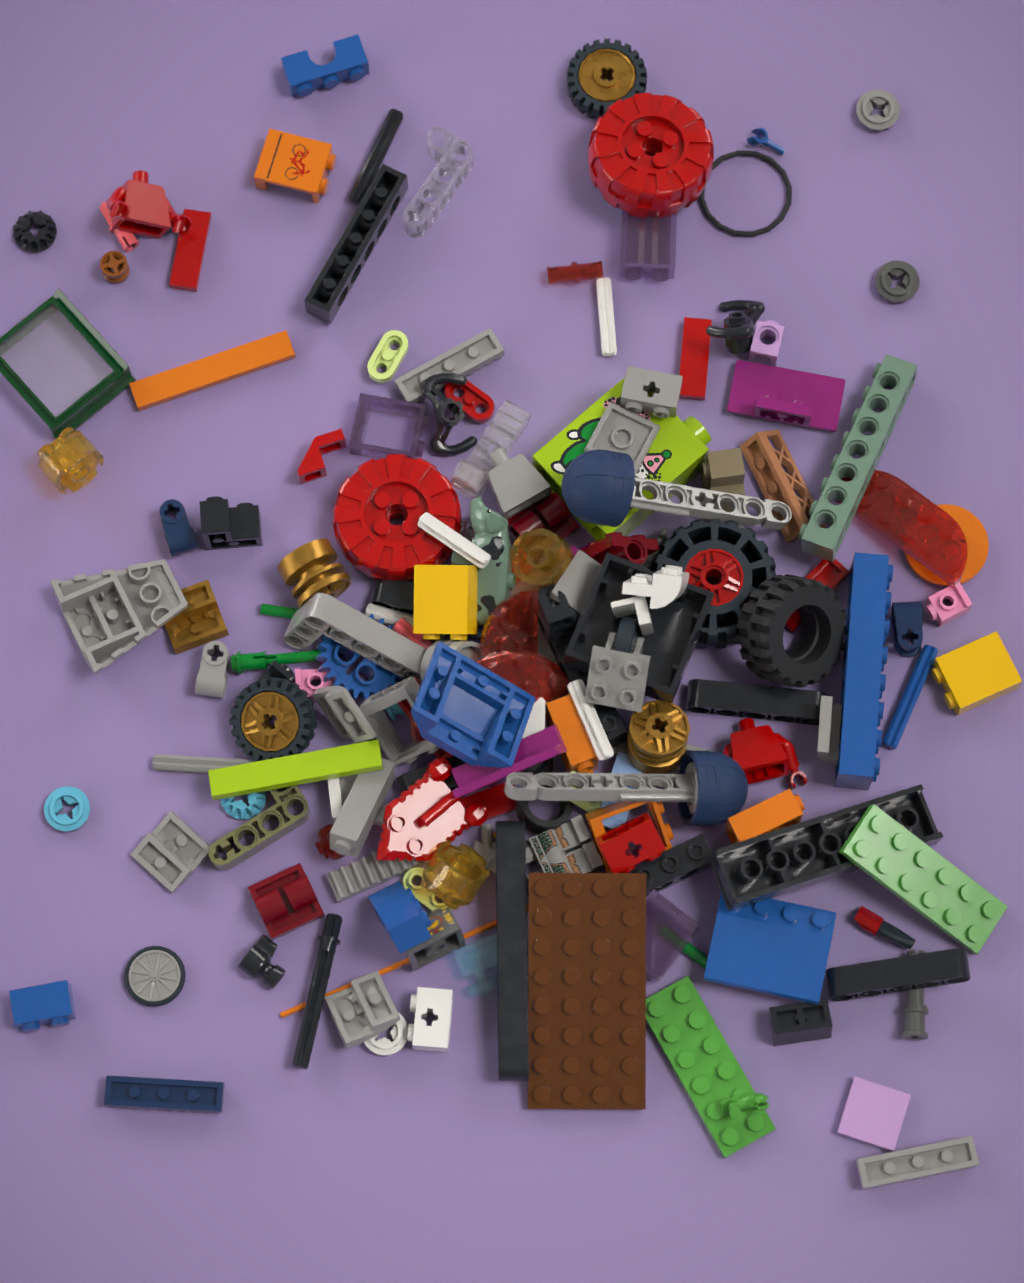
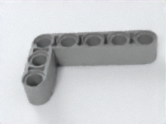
[283,593,427,684]

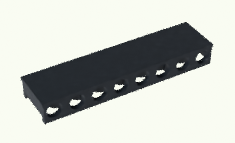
[708,784,943,912]

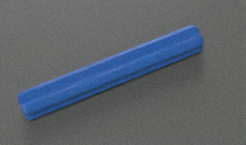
[882,644,938,749]

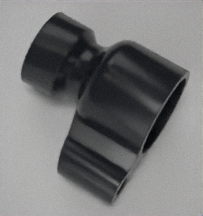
[238,934,286,989]

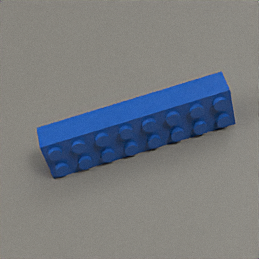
[834,552,893,790]

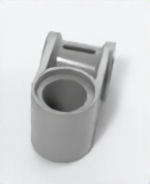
[195,641,230,698]

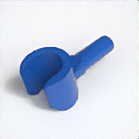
[747,128,786,155]

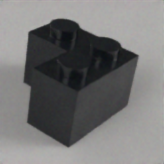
[199,496,263,551]

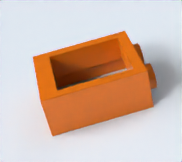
[546,694,598,773]
[725,789,805,844]
[585,801,674,873]

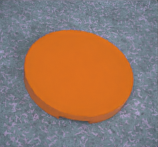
[904,504,989,586]

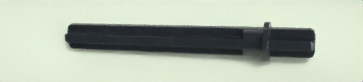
[292,913,342,1069]

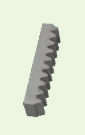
[394,327,505,407]
[326,850,444,903]
[856,1136,980,1190]

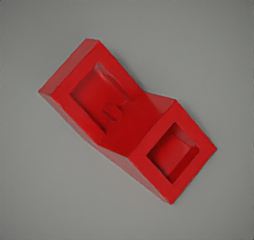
[297,429,346,485]

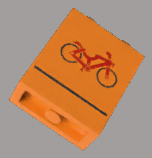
[254,128,337,204]

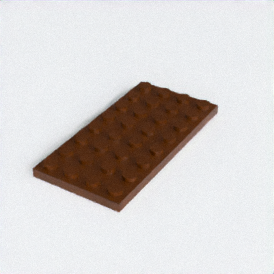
[528,873,646,1110]

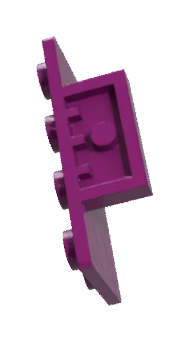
[727,360,845,432]

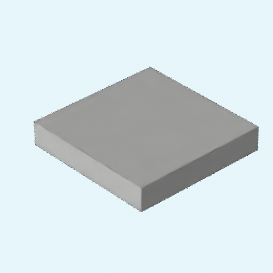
[584,402,660,476]

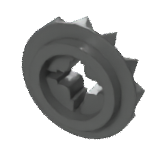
[875,260,920,303]

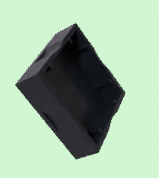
[564,553,714,703]

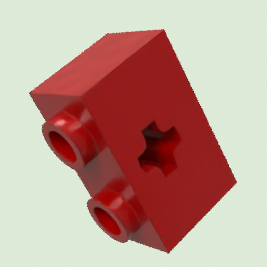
[595,812,666,873]

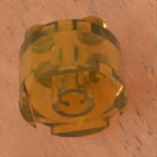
[37,427,104,494]
[510,528,574,589]
[420,841,490,909]

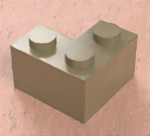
[700,448,748,522]

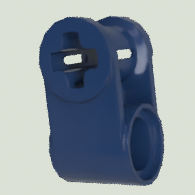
[159,499,199,557]
[892,601,923,658]

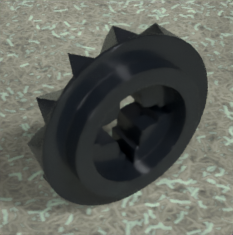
[13,210,57,253]

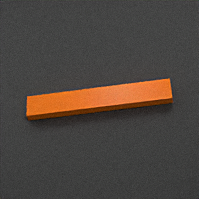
[129,330,296,411]

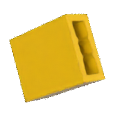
[413,565,478,640]
[931,631,1022,716]

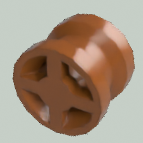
[100,251,130,284]

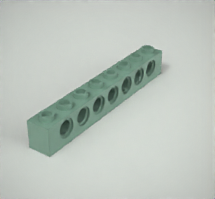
[798,354,917,562]

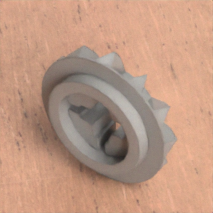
[856,90,900,132]

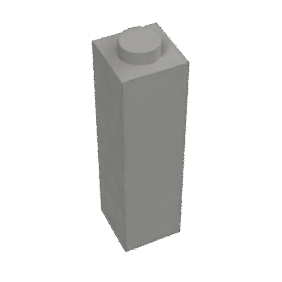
[330,758,395,858]

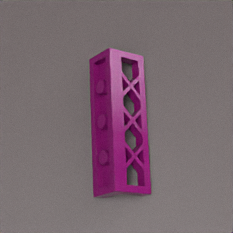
[451,725,567,799]

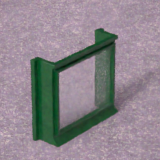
[0,288,136,443]

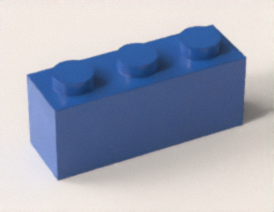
[368,881,432,954]

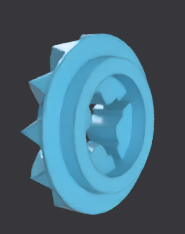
[44,786,91,833]
[220,791,266,820]

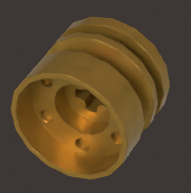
[277,538,352,608]
[626,700,690,774]

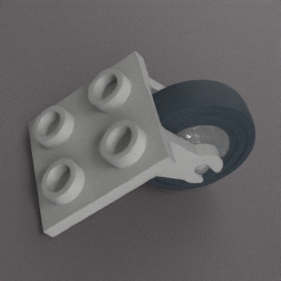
[584,617,651,712]

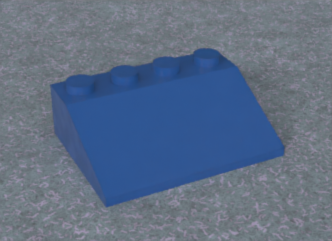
[703,893,837,1005]

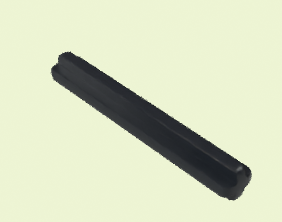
[349,108,403,206]

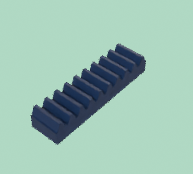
[104,1075,225,1114]

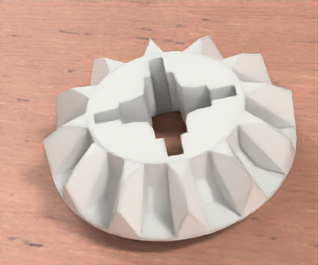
[364,1014,408,1056]

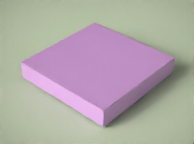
[837,1076,911,1152]

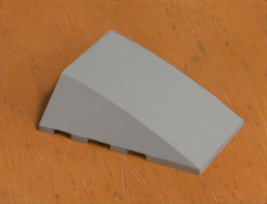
[50,559,188,675]

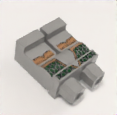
[526,814,603,884]

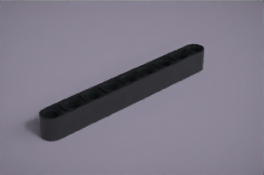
[495,821,529,1081]

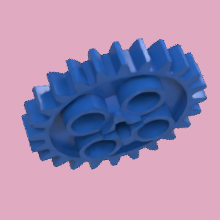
[316,612,403,703]

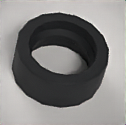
[515,785,573,834]

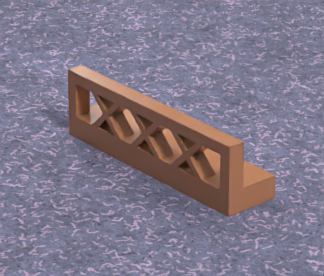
[740,430,826,543]

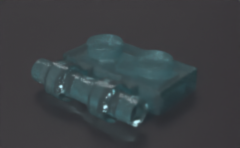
[453,933,497,998]

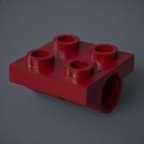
[507,491,580,561]
[581,532,659,565]
[248,863,325,941]

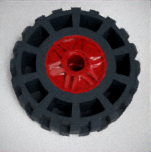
[651,519,777,649]

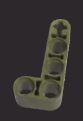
[209,785,310,871]

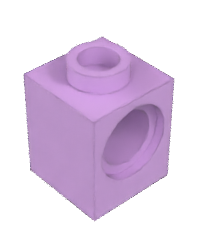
[749,320,785,366]

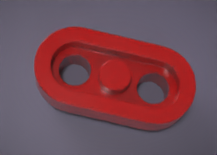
[445,380,495,423]

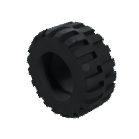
[737,574,847,688]

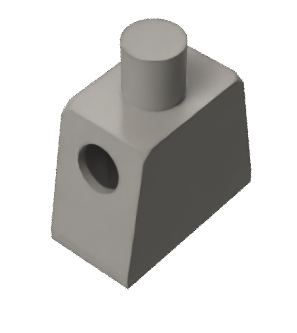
[487,448,551,520]

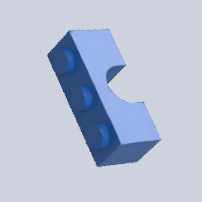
[281,34,370,97]

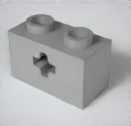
[620,366,683,418]

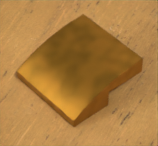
[165,579,229,654]

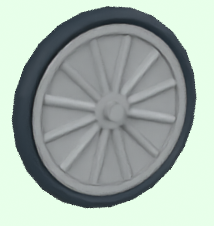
[124,946,186,1007]

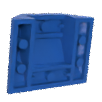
[411,641,536,768]

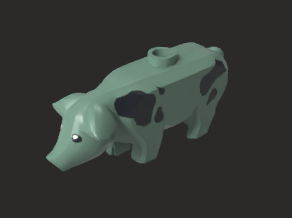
[451,496,517,630]

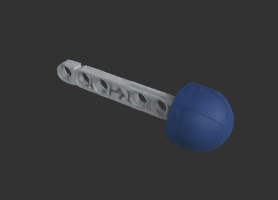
[562,449,792,530]
[504,750,748,826]

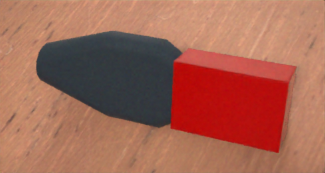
[853,906,916,950]

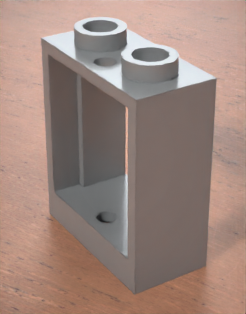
[359,676,440,765]

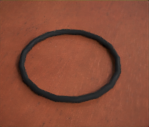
[699,150,792,237]

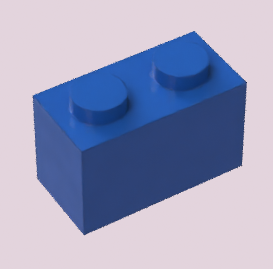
[9,980,76,1032]

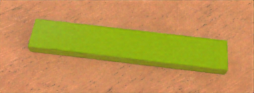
[208,739,383,800]

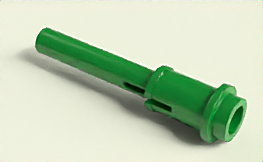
[231,650,322,674]

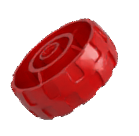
[587,93,714,219]
[333,454,462,582]

